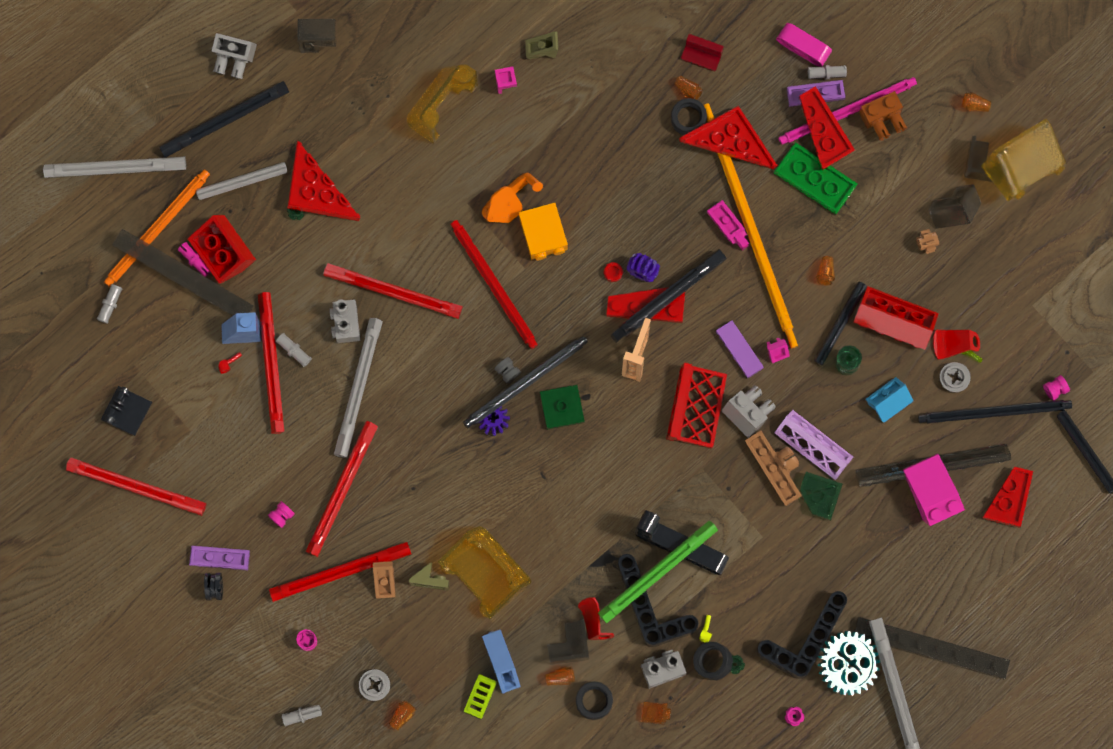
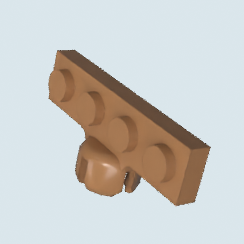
[745,431,802,506]

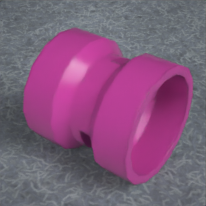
[1043,375,1070,401]
[268,501,295,528]
[296,629,317,651]

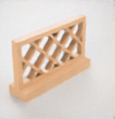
[622,318,651,382]

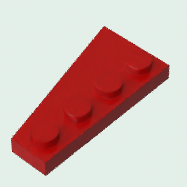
[799,86,855,170]
[607,287,685,323]

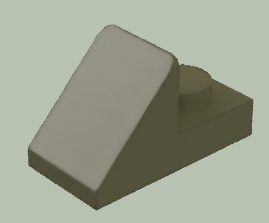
[525,32,558,60]
[409,562,449,591]

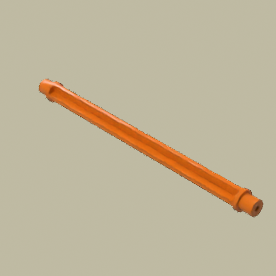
[104,169,210,287]

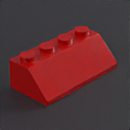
[854,286,939,350]

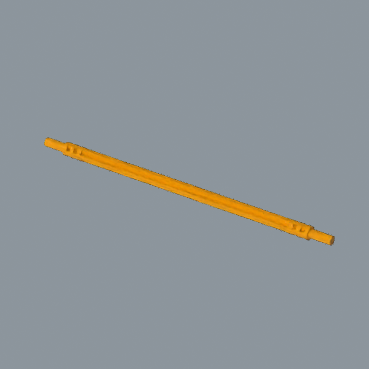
[704,103,798,349]

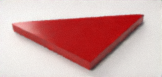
[679,106,778,169]
[287,141,360,221]

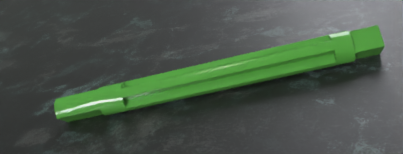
[598,521,718,623]

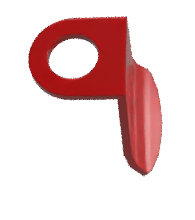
[933,330,980,360]
[578,597,614,640]

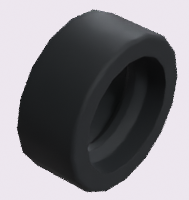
[671,98,707,135]
[693,641,733,680]
[576,681,613,720]

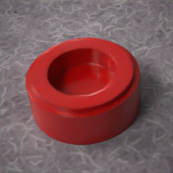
[604,262,623,282]

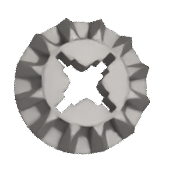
[940,362,971,393]
[359,669,390,701]

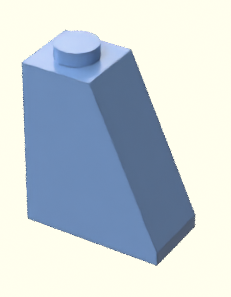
[222,312,261,344]
[482,630,521,693]

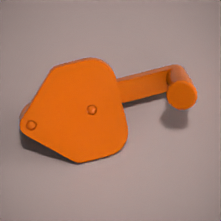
[482,173,543,223]

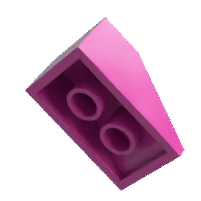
[903,453,965,526]

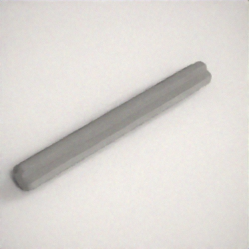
[196,162,287,200]

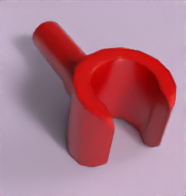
[218,352,242,374]

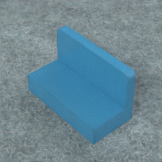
[866,377,913,422]

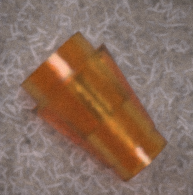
[675,76,703,100]
[962,92,991,112]
[816,256,835,286]
[545,666,575,686]
[389,700,417,731]

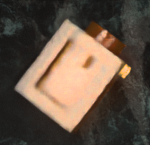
[642,702,671,725]

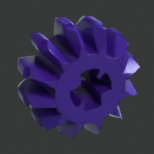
[627,253,660,282]
[479,406,510,436]

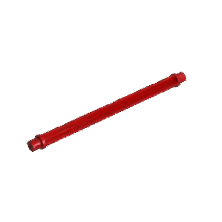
[450,220,538,349]

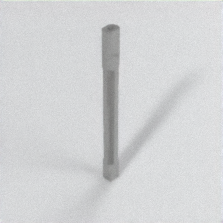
[43,157,186,178]
[334,318,383,458]
[869,618,920,749]

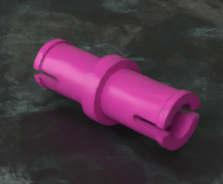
[178,242,211,277]

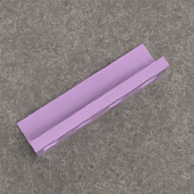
[775,410,853,480]

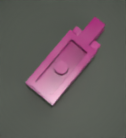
[707,200,749,251]

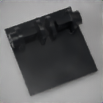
[101,386,152,436]

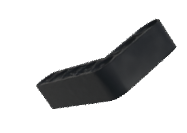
[635,510,729,576]
[618,554,699,647]
[757,591,847,679]

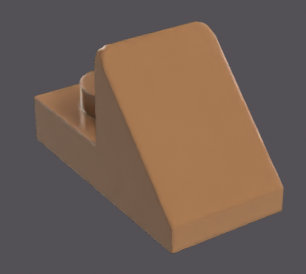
[373,561,395,599]

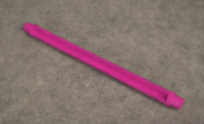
[778,77,917,145]

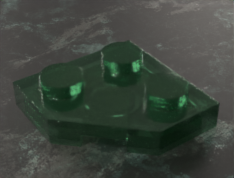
[800,472,843,521]

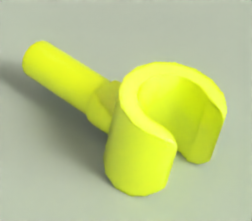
[699,615,712,643]

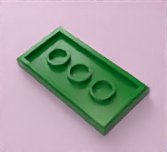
[774,142,858,215]

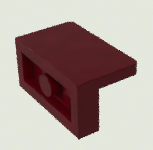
[681,34,724,72]

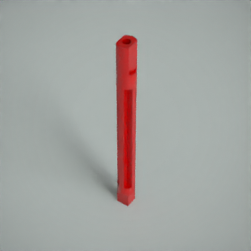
[323,263,463,319]
[258,292,284,434]
[306,421,378,557]
[66,458,207,516]
[269,542,412,602]

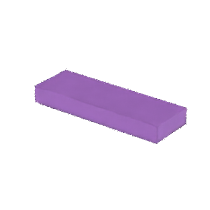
[787,80,845,107]
[716,321,764,379]
[189,546,250,570]

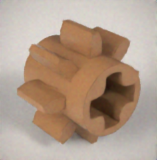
[916,229,939,254]

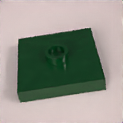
[540,385,585,430]

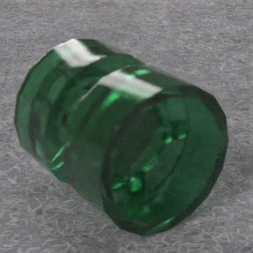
[835,345,862,376]

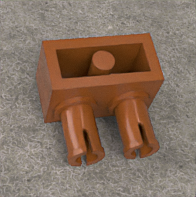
[859,91,907,141]

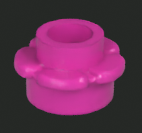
[785,707,804,726]

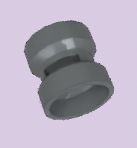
[494,357,521,384]

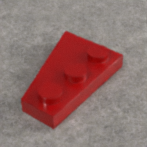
[982,466,1033,528]

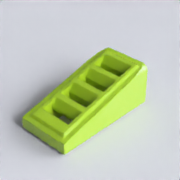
[464,674,497,719]

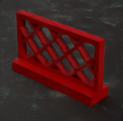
[666,362,727,449]

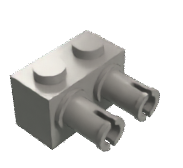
[212,33,257,79]
[330,300,360,343]
[722,386,775,438]
[641,650,686,689]

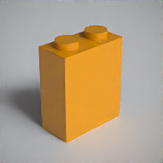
[519,203,568,260]

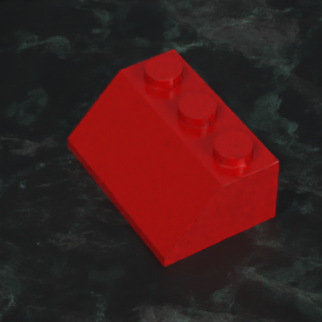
[188,215,256,284]

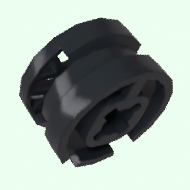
[204,573,223,601]

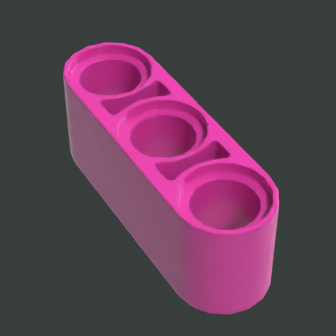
[776,23,832,67]

